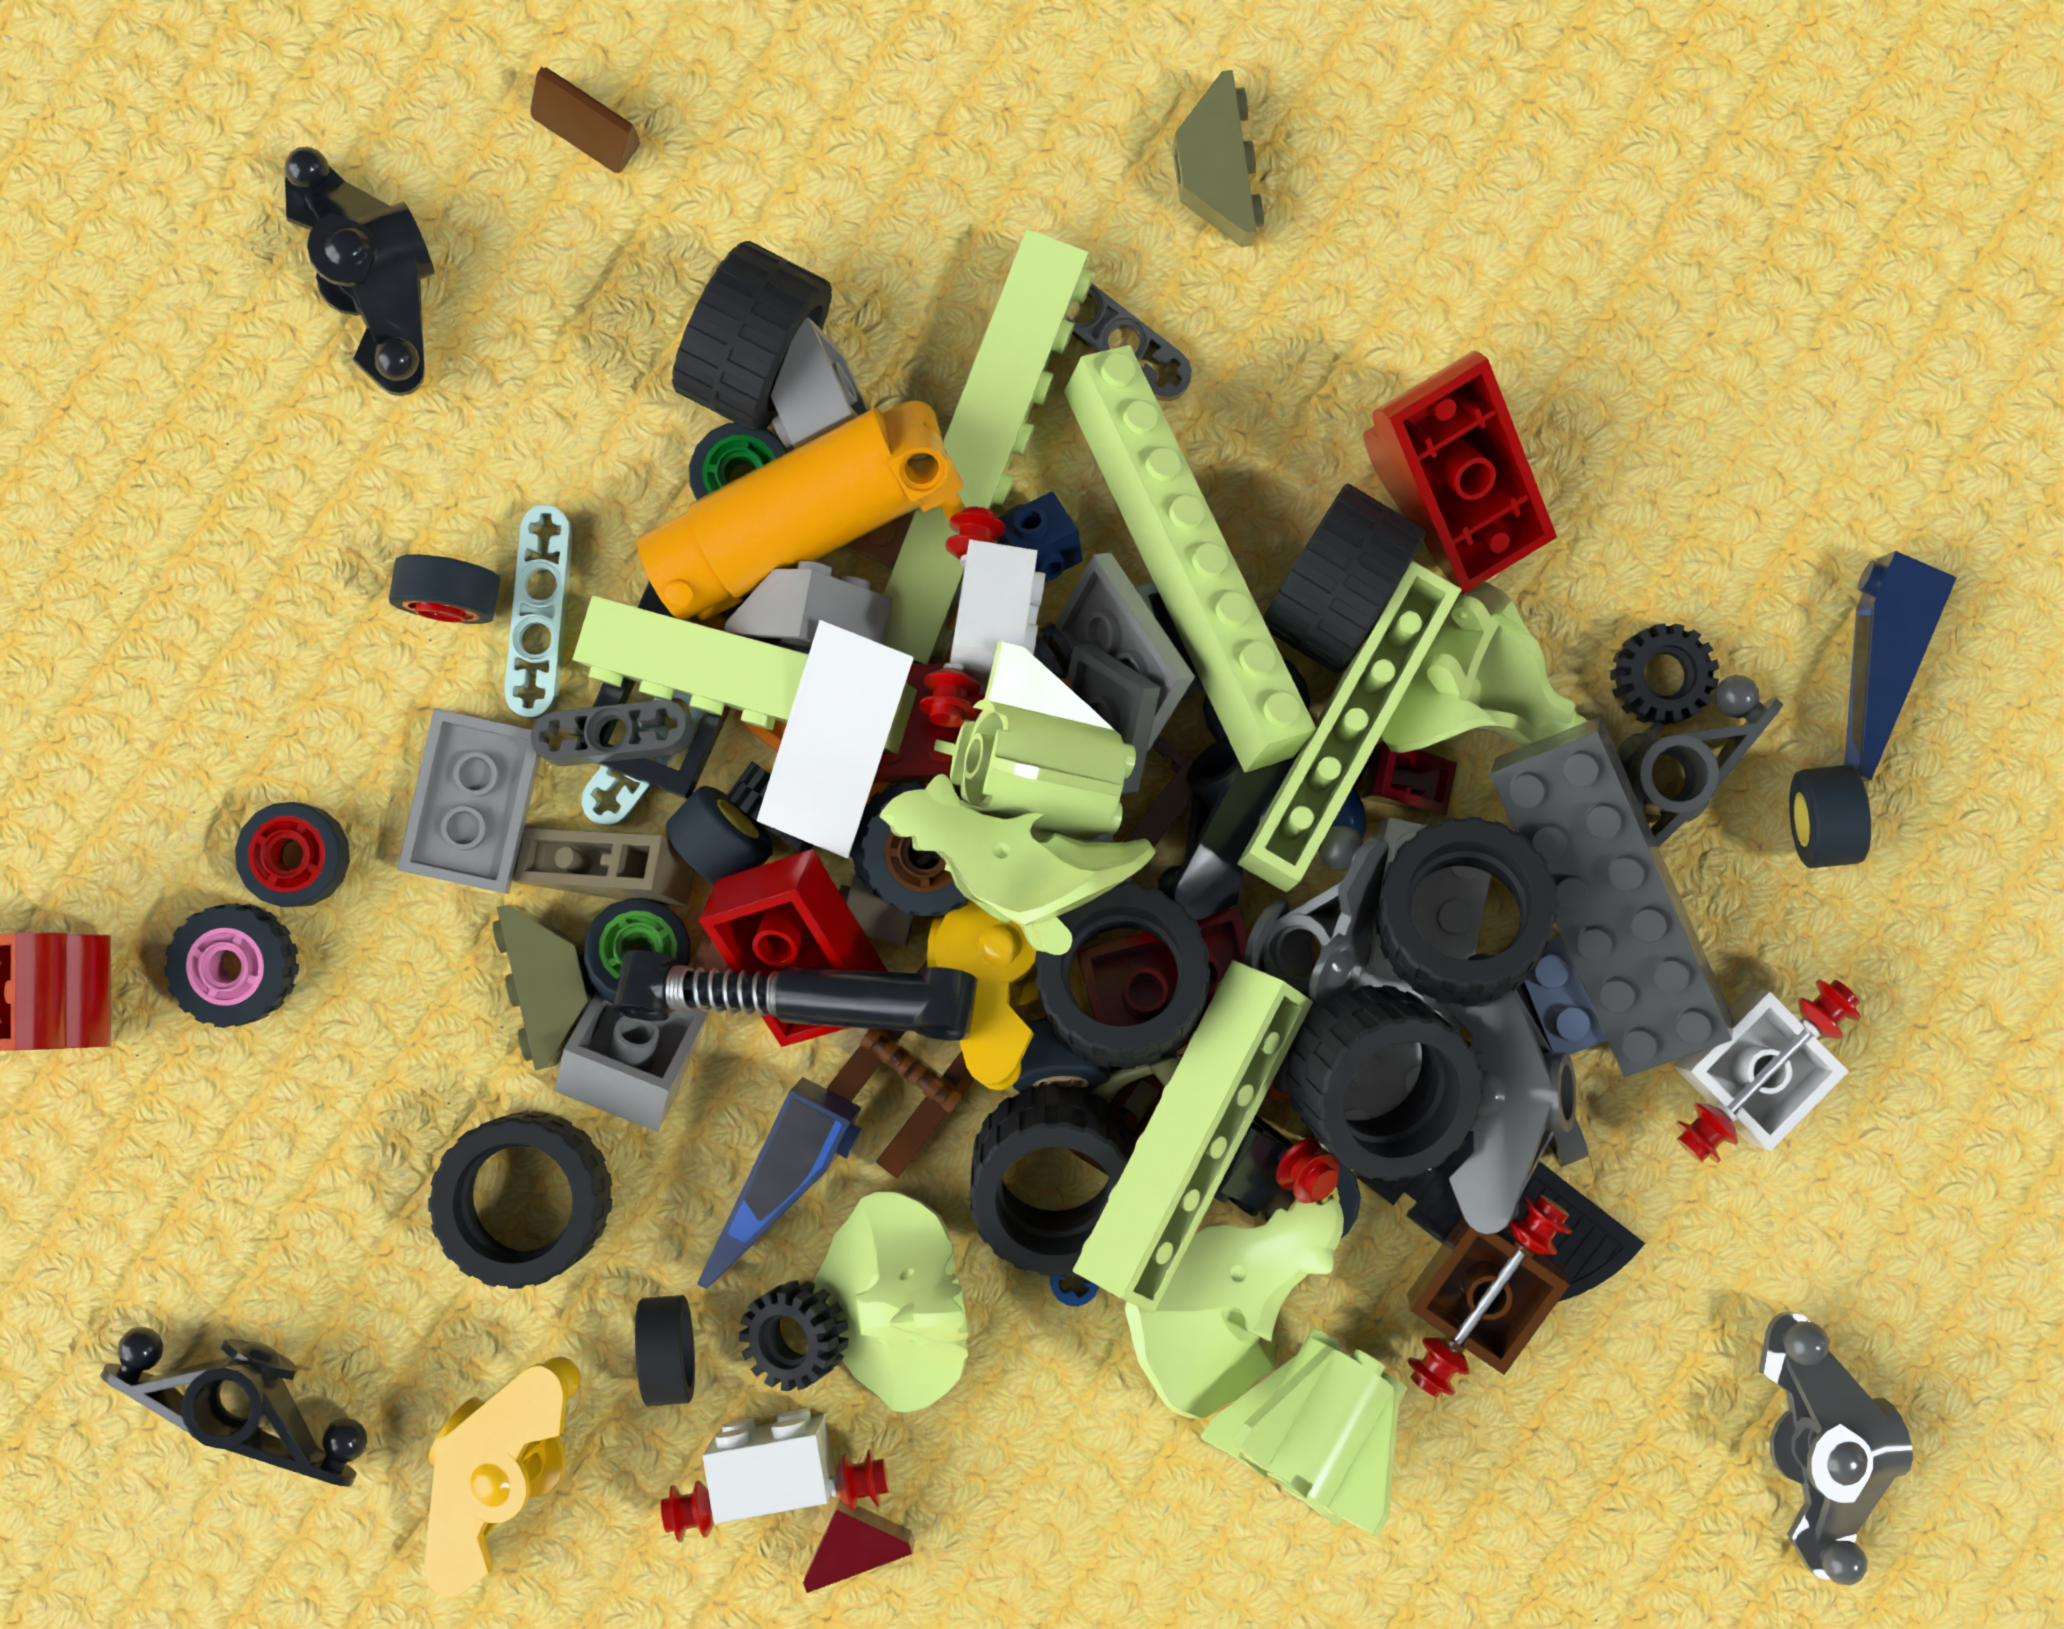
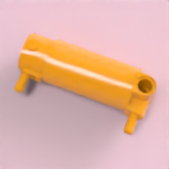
[637,401,966,631]

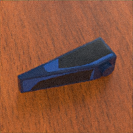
[1844,551,1957,782]
[697,1077,862,1289]

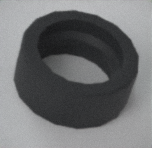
[635,1295,695,1407]

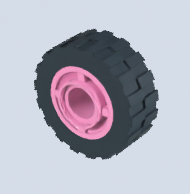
[164,903,299,1028]

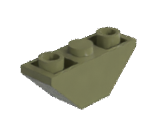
[1172,70,1264,247]
[493,905,595,1071]

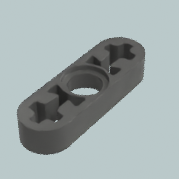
[531,700,694,766]

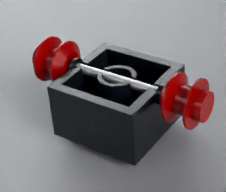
[1179,1053,1339,1217]

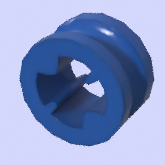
[1050,1274,1099,1307]

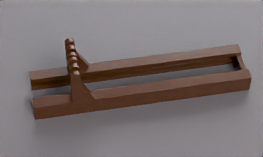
[826,735,1194,1179]

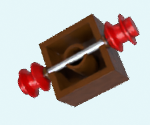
[1407,1195,1572,1397]

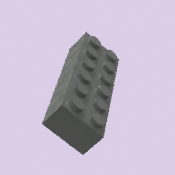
[1490,716,1733,1078]

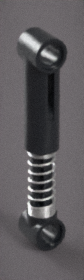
[613,950,978,1041]

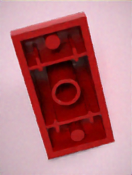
[1363,351,1557,594]
[0,932,111,1051]

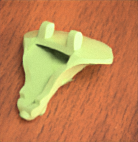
[1381,582,1588,753]
[879,774,1156,955]
[813,1190,969,1413]
[1125,1198,1344,1419]

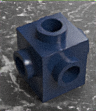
[996,491,1083,582]

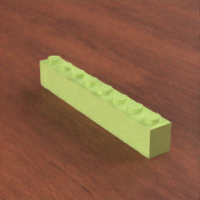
[883,228,1095,664]
[1064,345,1317,773]

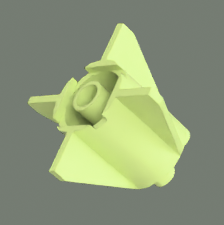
[934,641,1136,871]
[1201,1328,1408,1538]

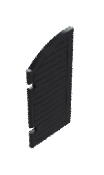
[1357,1130,1646,1302]

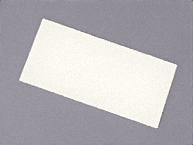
[757,620,914,859]

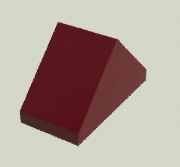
[1362,740,1457,816]
[803,1499,915,1593]

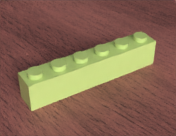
[1237,561,1462,893]
[572,596,917,755]
[1072,960,1313,1314]

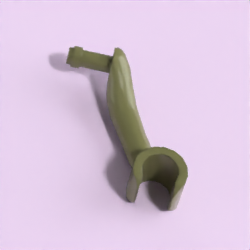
[1092,1052,1181,1104]

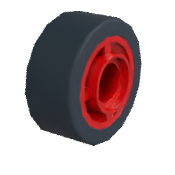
[389,554,500,624]
[235,802,350,907]

